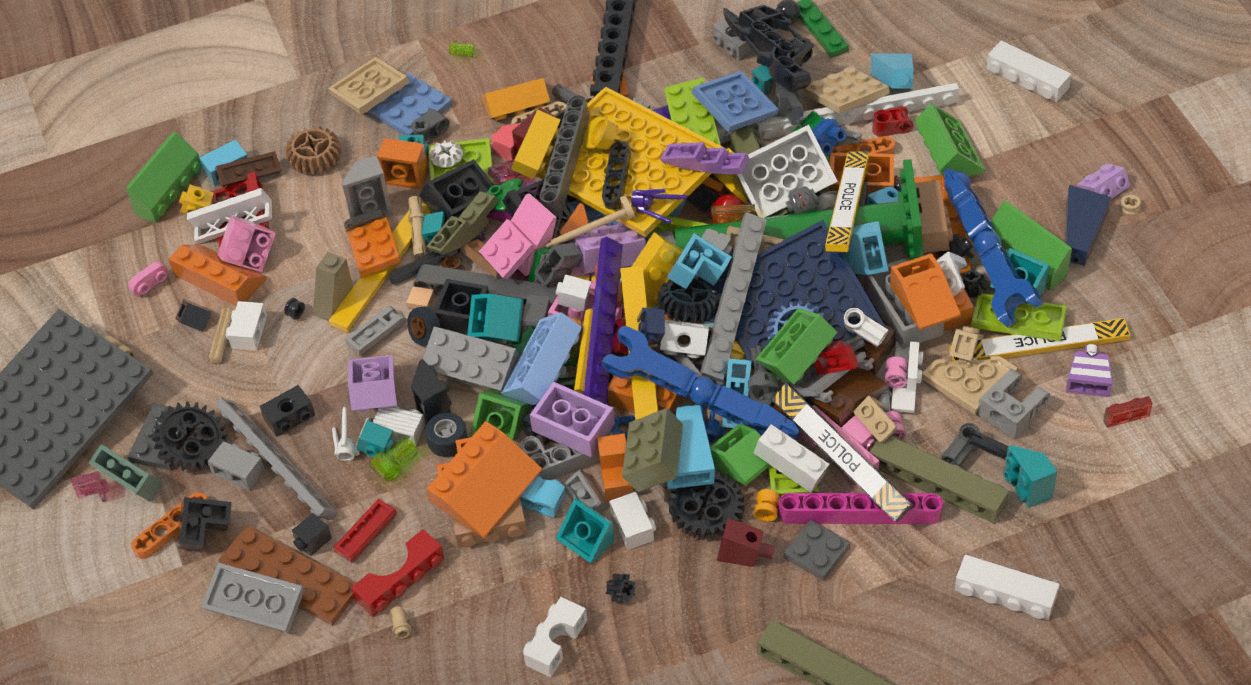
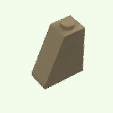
[313,252,353,321]

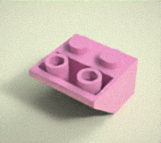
[217,215,276,272]

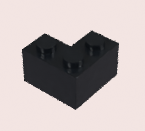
[177,497,232,551]

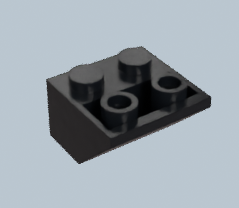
[411,359,452,425]

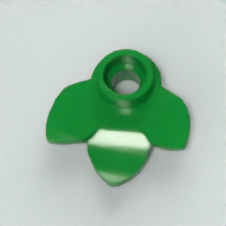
[487,178,524,211]

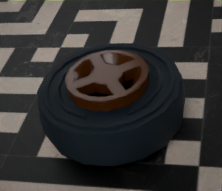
[407,306,440,346]

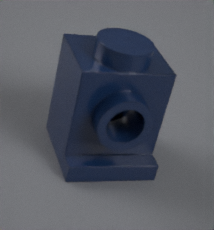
[637,307,665,345]

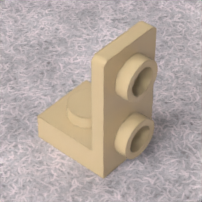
[949,326,984,361]
[853,396,897,443]

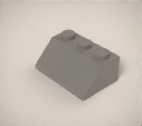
[342,156,393,227]

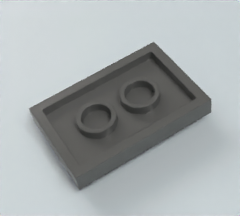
[127,403,193,471]

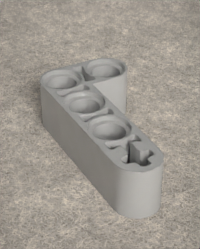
[520,431,613,480]

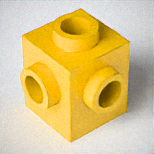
[179,185,214,214]

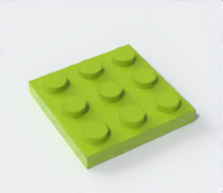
[428,138,494,184]

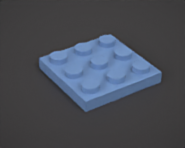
[692,71,779,132]
[368,73,452,135]

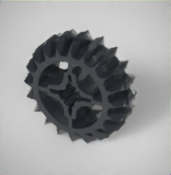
[658,278,718,323]

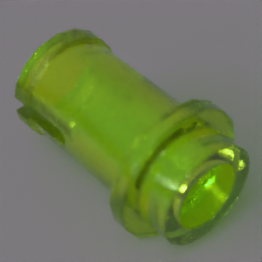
[449,40,475,57]

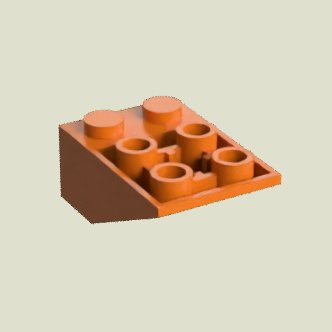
[890,253,961,330]

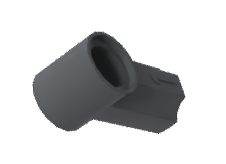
[941,423,980,466]

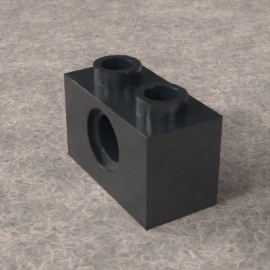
[259,385,315,437]

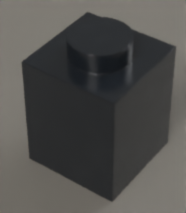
[292,513,332,556]

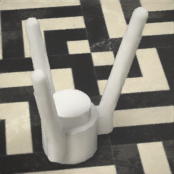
[332,407,371,461]

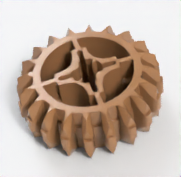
[285,126,341,175]

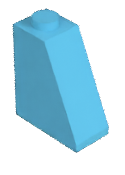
[870,53,913,89]

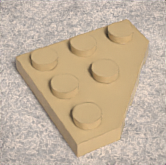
[921,356,1018,415]

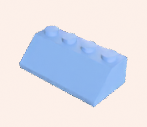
[501,312,582,405]

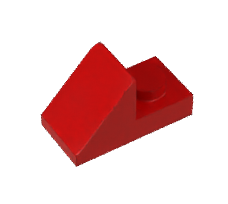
[813,340,859,375]

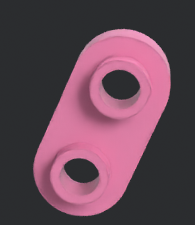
[128,262,168,296]

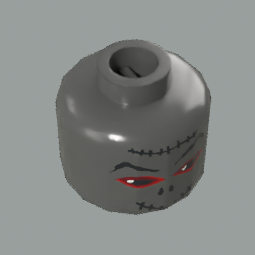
[785,186,819,214]

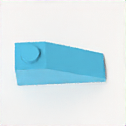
[722,358,752,428]

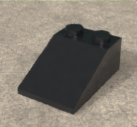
[419,159,494,225]

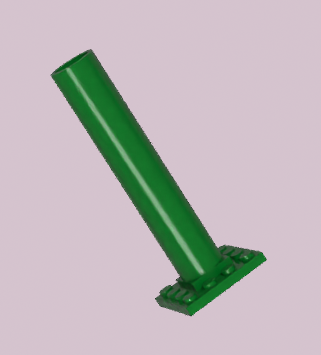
[675,159,924,262]

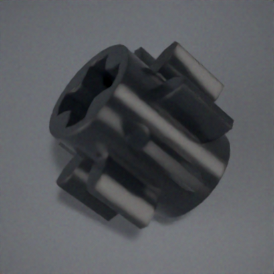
[961,270,986,298]
[605,573,636,603]

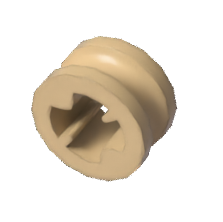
[1121,195,1141,215]

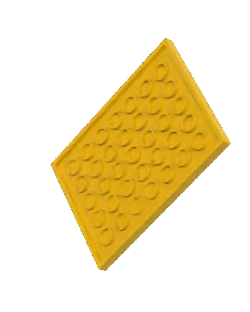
[536,87,729,237]

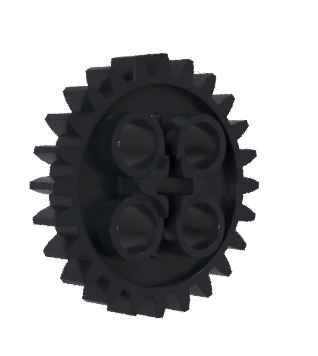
[152,401,227,472]
[668,471,745,540]

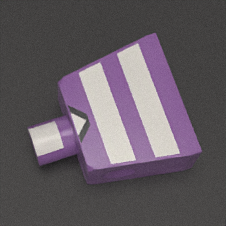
[1066,344,1112,397]

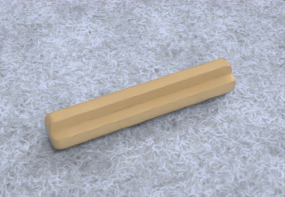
[209,308,233,364]

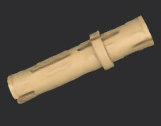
[408,196,427,259]

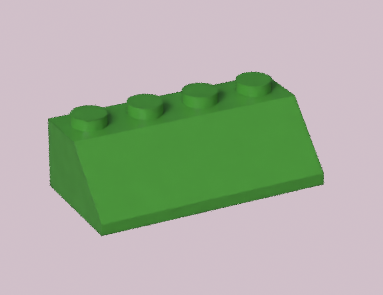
[915,103,986,176]
[126,131,202,223]
[991,200,1072,290]

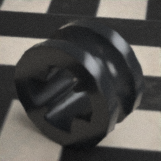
[284,298,305,320]

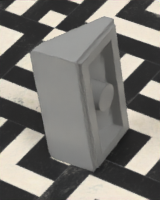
[563,469,609,513]

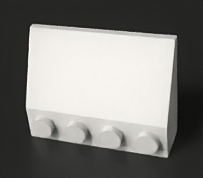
[736,125,838,218]

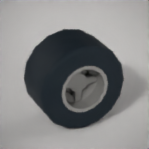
[425,413,468,457]

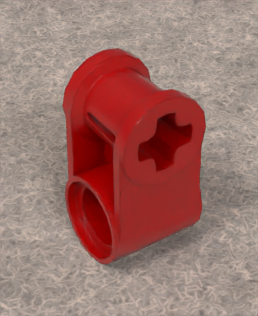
[872,106,914,137]

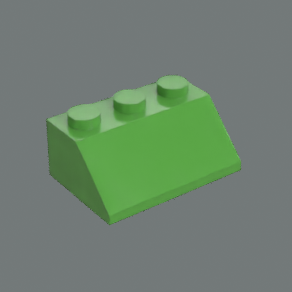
[755,308,837,385]

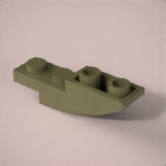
[426,191,498,254]

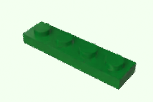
[797,0,849,58]

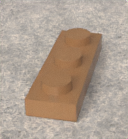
[460,239,514,278]

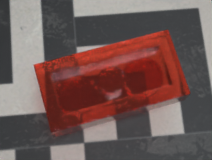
[1103,396,1153,428]

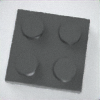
[784,520,850,581]

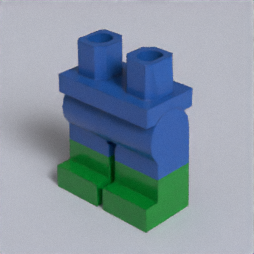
[790,111,847,157]

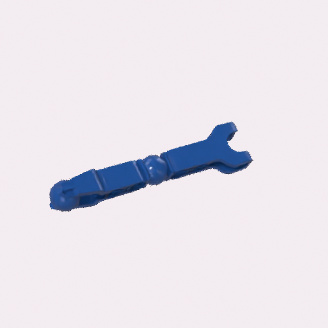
[944,168,1044,328]
[601,326,800,441]

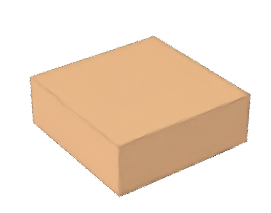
[406,286,434,308]

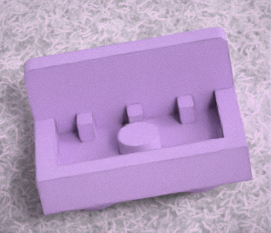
[1077,164,1130,199]

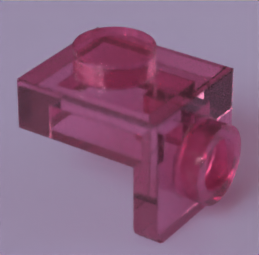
[71,471,109,502]

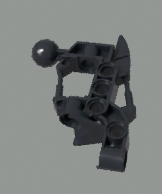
[723,0,815,92]

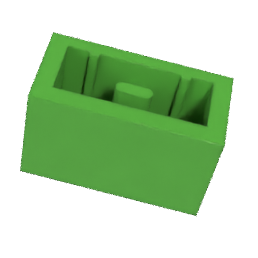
[710,423,771,485]

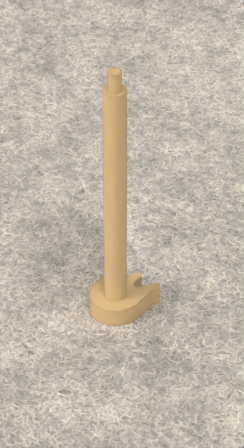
[545,195,635,248]

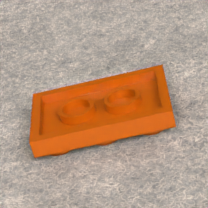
[347,217,402,278]

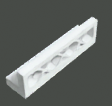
[187,188,272,244]

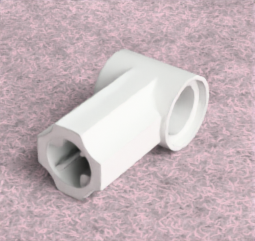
[844,308,889,347]

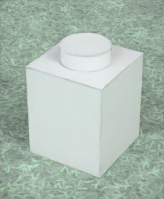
[556,274,591,311]

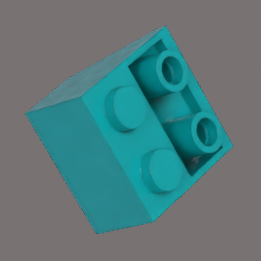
[467,294,523,344]
[1003,445,1057,508]

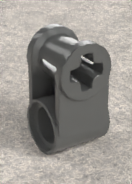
[411,109,450,144]

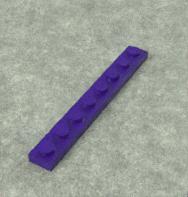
[584,236,623,404]

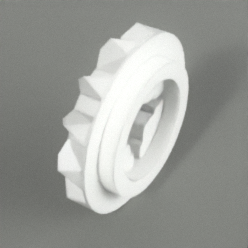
[429,140,463,167]

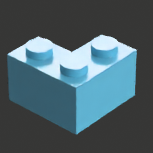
[667,233,732,289]

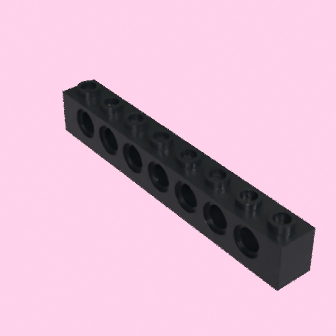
[590,0,636,97]

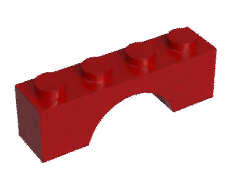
[351,529,444,617]

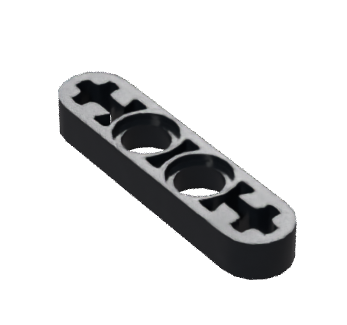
[602,141,631,210]

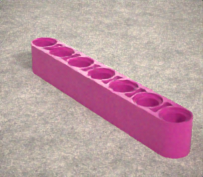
[779,493,943,524]

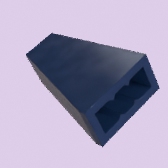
[1065,185,1111,266]

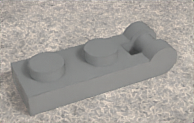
[345,306,406,356]

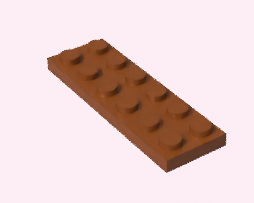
[218,526,356,626]

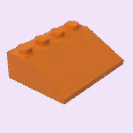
[427,421,542,539]

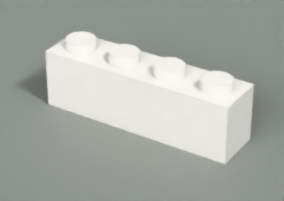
[986,41,1071,103]
[955,555,1059,620]

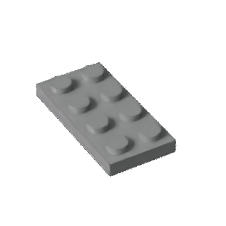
[201,563,305,634]

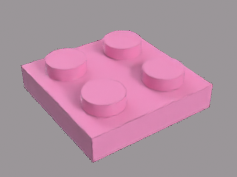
[479,219,536,280]

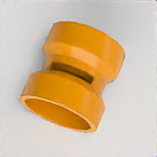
[754,489,780,522]

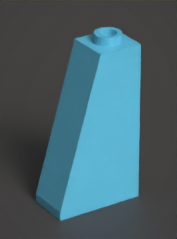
[667,405,715,489]

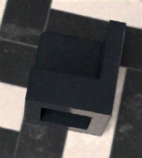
[175,299,212,331]

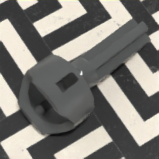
[747,345,779,405]

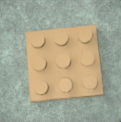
[328,57,410,115]
[803,67,890,114]

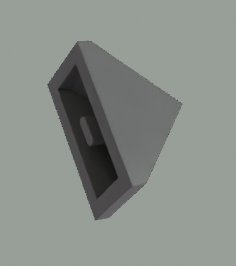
[521,294,551,327]

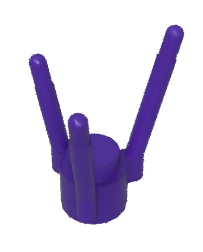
[631,189,688,224]

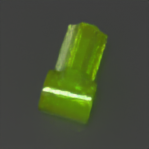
[370,438,418,481]

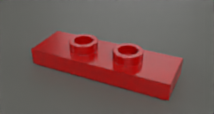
[333,499,397,563]

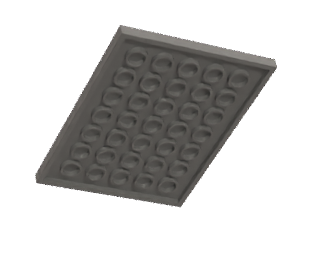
[0,309,154,509]

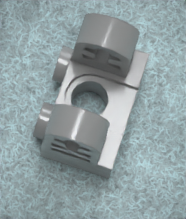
[978,369,1050,439]

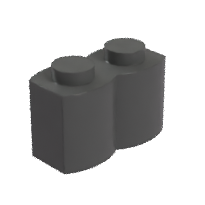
[535,243,582,286]

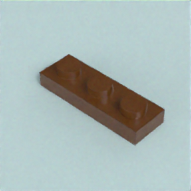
[215,151,281,187]

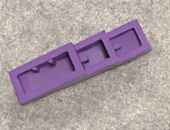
[660,142,750,174]

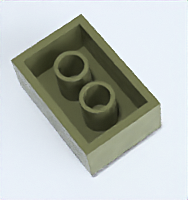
[622,408,683,492]

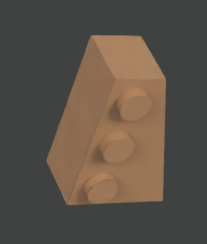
[915,180,953,253]

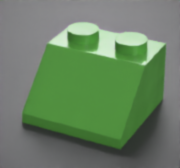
[470,390,530,441]

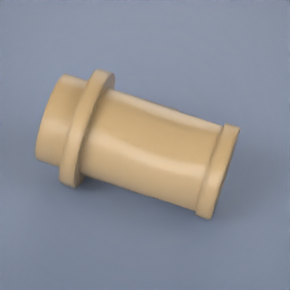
[389,606,411,639]

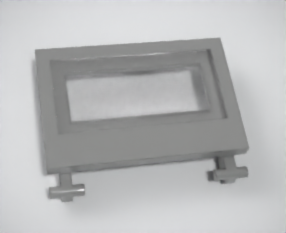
[790,352,874,403]

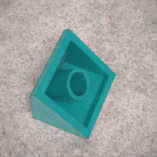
[990,248,1050,305]
[555,498,615,563]

